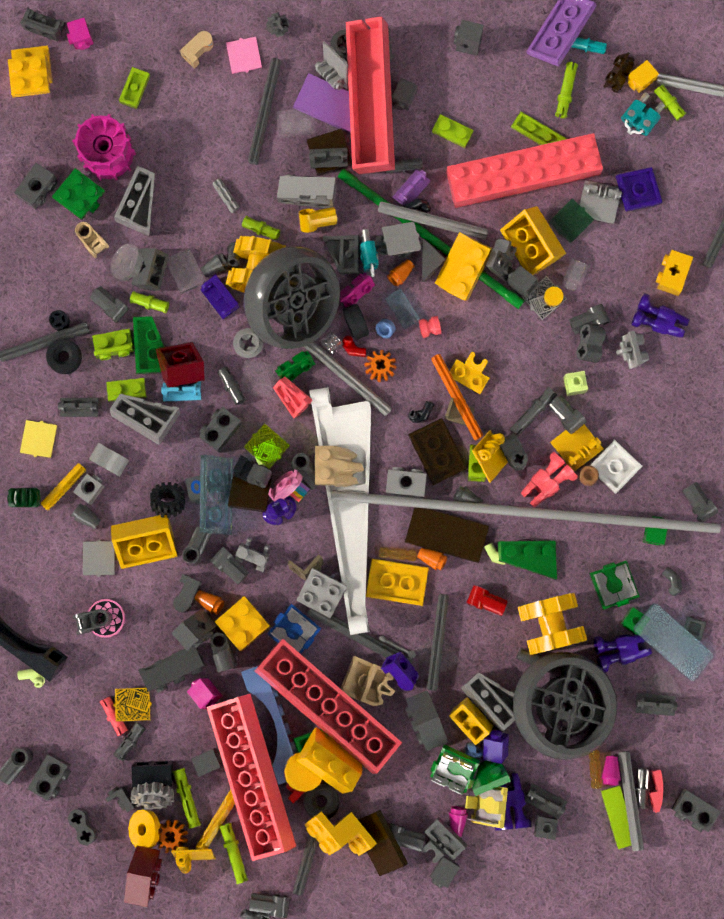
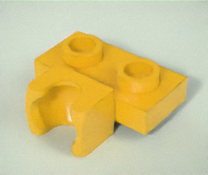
[450,352,490,394]

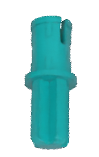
[571,37,607,54]

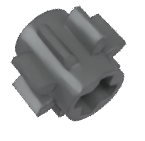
[266,12,289,37]

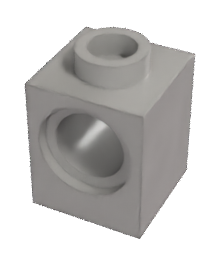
[73,474,105,505]

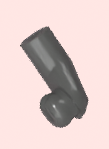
[662,567,682,596]
[240,908,270,919]

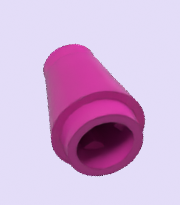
[601,756,621,786]
[449,806,468,837]

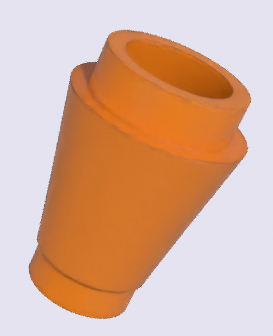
[387,259,415,287]
[417,548,447,570]
[194,590,225,615]

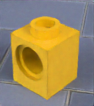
[627,60,659,93]

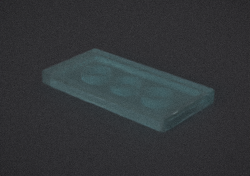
[200,455,233,535]

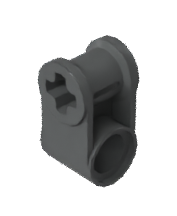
[500,432,528,471]
[73,609,113,635]

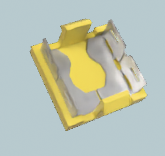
[465,786,508,828]

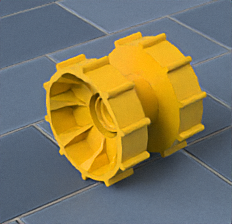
[226,236,286,293]
[518,593,587,655]

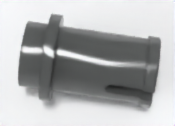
[227,242,239,266]

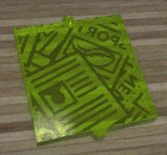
[244,423,290,469]

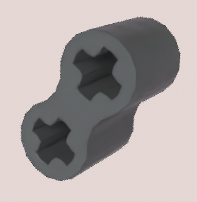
[576,324,606,363]
[68,808,98,845]

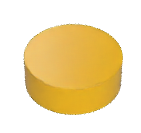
[544,287,563,307]

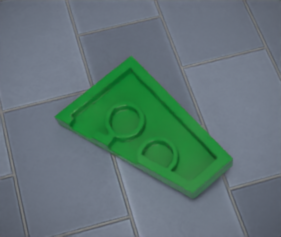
[133,316,164,374]
[498,541,557,580]

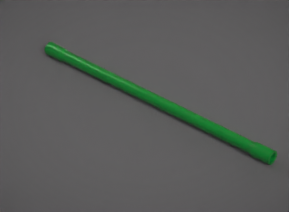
[338,168,525,309]

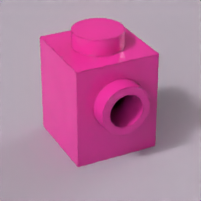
[67,18,93,50]
[187,678,222,709]

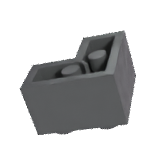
[405,690,448,751]

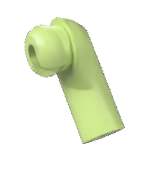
[484,542,505,565]
[17,669,45,688]

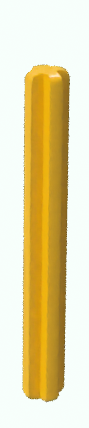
[195,789,235,849]

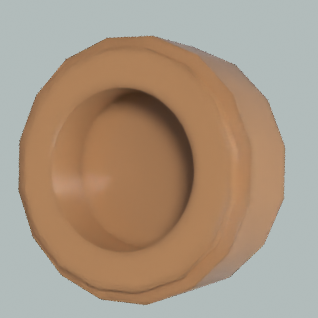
[579,466,599,486]

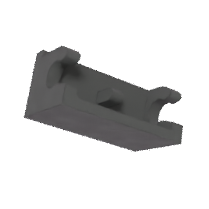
[20,8,65,42]

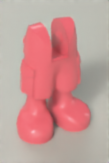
[521,452,578,507]

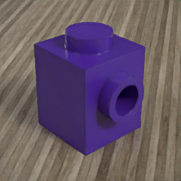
[483,730,509,764]

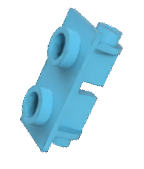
[161,381,201,402]

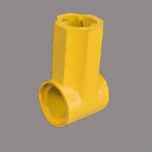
[299,207,337,233]

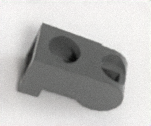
[173,574,202,613]

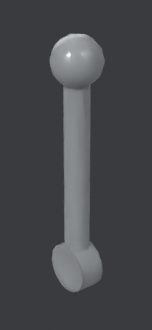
[379,636,416,659]

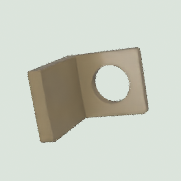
[445,398,475,426]
[288,555,324,581]

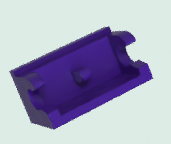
[200,274,240,319]

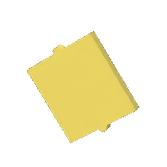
[20,420,57,458]

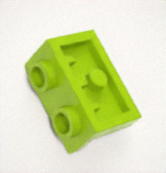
[92,329,134,361]

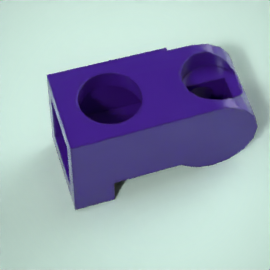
[381,652,419,691]

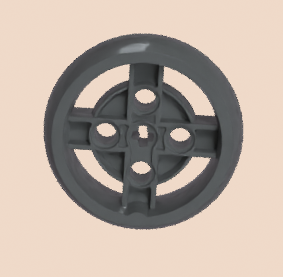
[244,246,340,349]
[513,652,617,760]

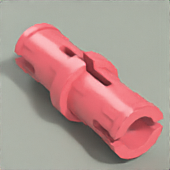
[100,696,129,737]

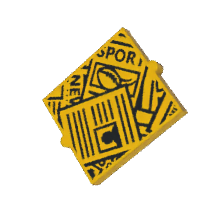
[113,688,152,722]

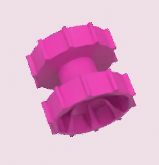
[72,114,136,181]

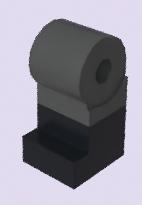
[233,455,272,488]

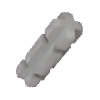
[213,178,239,213]

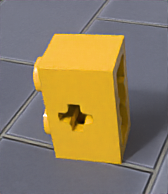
[656,250,693,296]
[449,697,493,745]

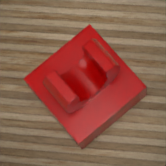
[285,784,304,804]

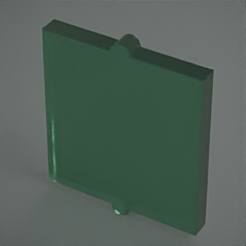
[549,198,594,244]

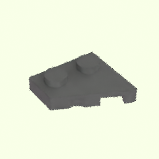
[323,235,360,274]

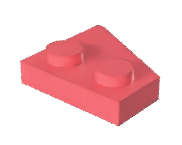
[273,377,312,419]

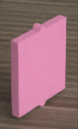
[226,37,262,74]

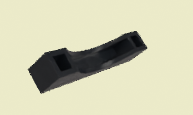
[0,617,68,682]

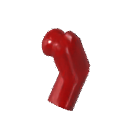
[342,335,367,357]

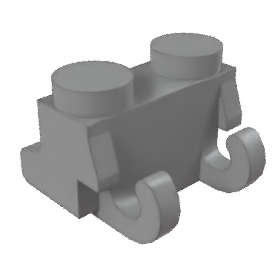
[235,537,270,572]

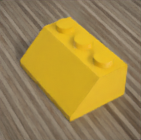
[500,206,566,275]
[435,232,492,301]
[111,515,178,569]
[296,727,362,794]

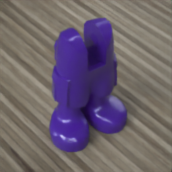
[631,293,690,338]
[262,497,296,525]
[594,634,652,672]
[495,773,532,831]

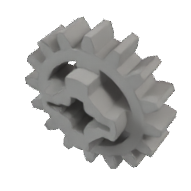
[131,782,174,810]

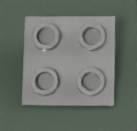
[315,41,348,90]
[577,180,622,224]
[296,568,347,618]

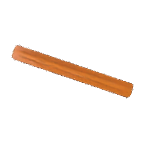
[431,354,483,440]

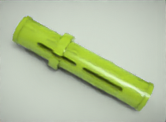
[555,62,578,119]
[172,768,201,829]
[219,822,249,884]

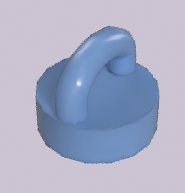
[376,319,396,338]
[465,742,483,759]

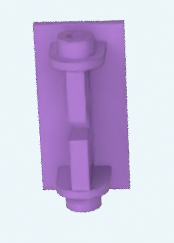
[393,170,431,205]

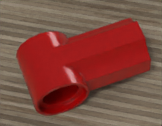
[466,585,508,616]

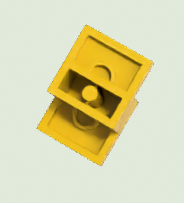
[8,45,52,98]
[304,811,377,856]

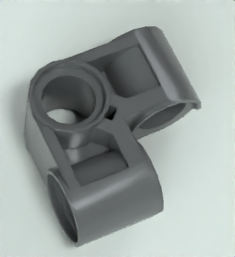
[210,632,237,672]

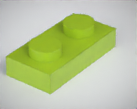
[119,67,150,109]
[432,114,474,148]
[106,378,147,402]

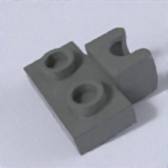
[486,239,517,281]
[422,817,467,863]

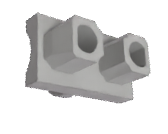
[616,331,649,369]

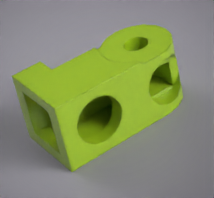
[468,444,486,482]

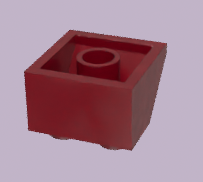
[156,342,205,388]

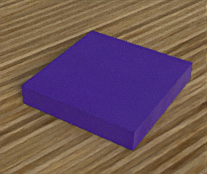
[616,167,662,212]

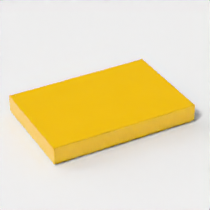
[366,559,429,606]

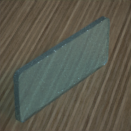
[634,603,713,681]

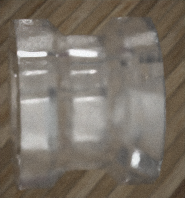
[319,331,343,355]

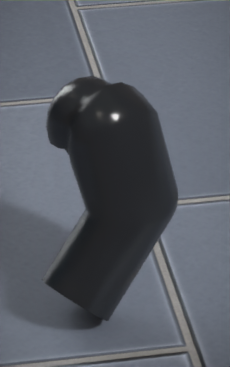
[403,198,431,213]
[408,401,434,423]

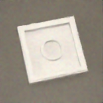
[590,440,642,494]

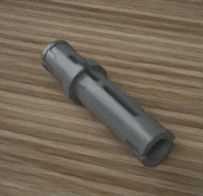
[510,387,557,437]

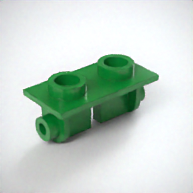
[275,350,315,381]

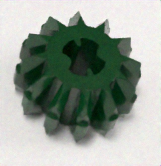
[7,488,41,507]

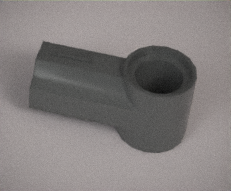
[90,286,129,323]
[569,304,610,335]
[549,395,587,435]
[292,453,319,490]
[682,482,718,522]
[182,526,212,566]
[210,547,249,585]
[0,747,33,785]
[388,823,425,852]
[249,893,290,918]

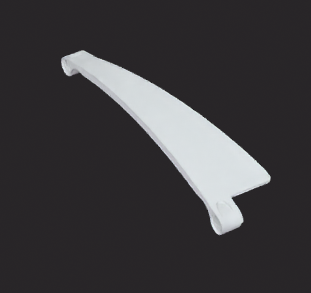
[309,387,371,635]

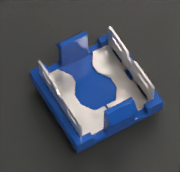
[267,604,322,654]

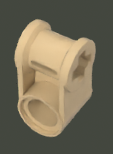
[75,222,109,259]

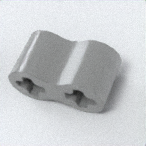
[89,443,129,477]

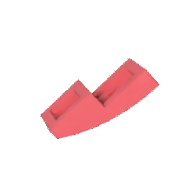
[649,769,663,813]

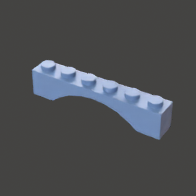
[241,666,298,785]

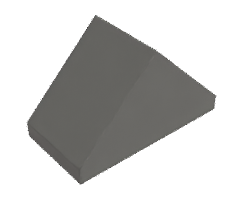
[422,241,445,282]

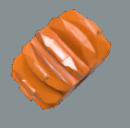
[364,350,397,383]
[158,819,188,853]

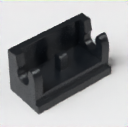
[131,760,174,788]

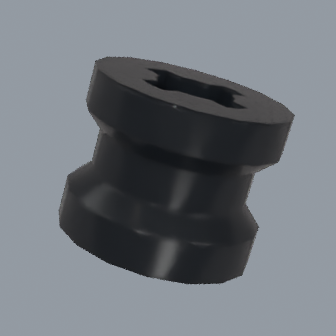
[49,310,70,331]

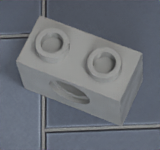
[386,467,427,498]

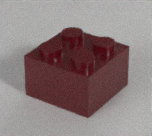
[124,845,162,907]

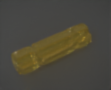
[379,547,417,561]
[589,750,602,789]

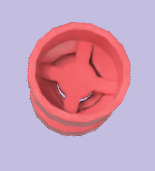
[419,316,442,338]

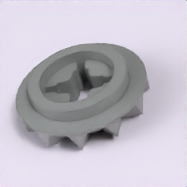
[233,328,264,359]

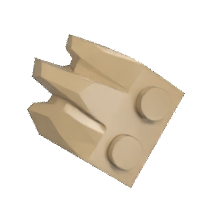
[315,446,364,487]
[340,656,395,706]

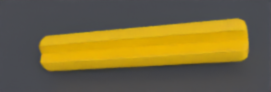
[41,463,86,510]

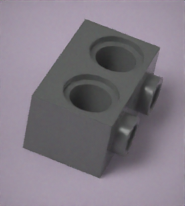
[199,407,242,453]
[28,753,71,801]
[671,789,721,832]

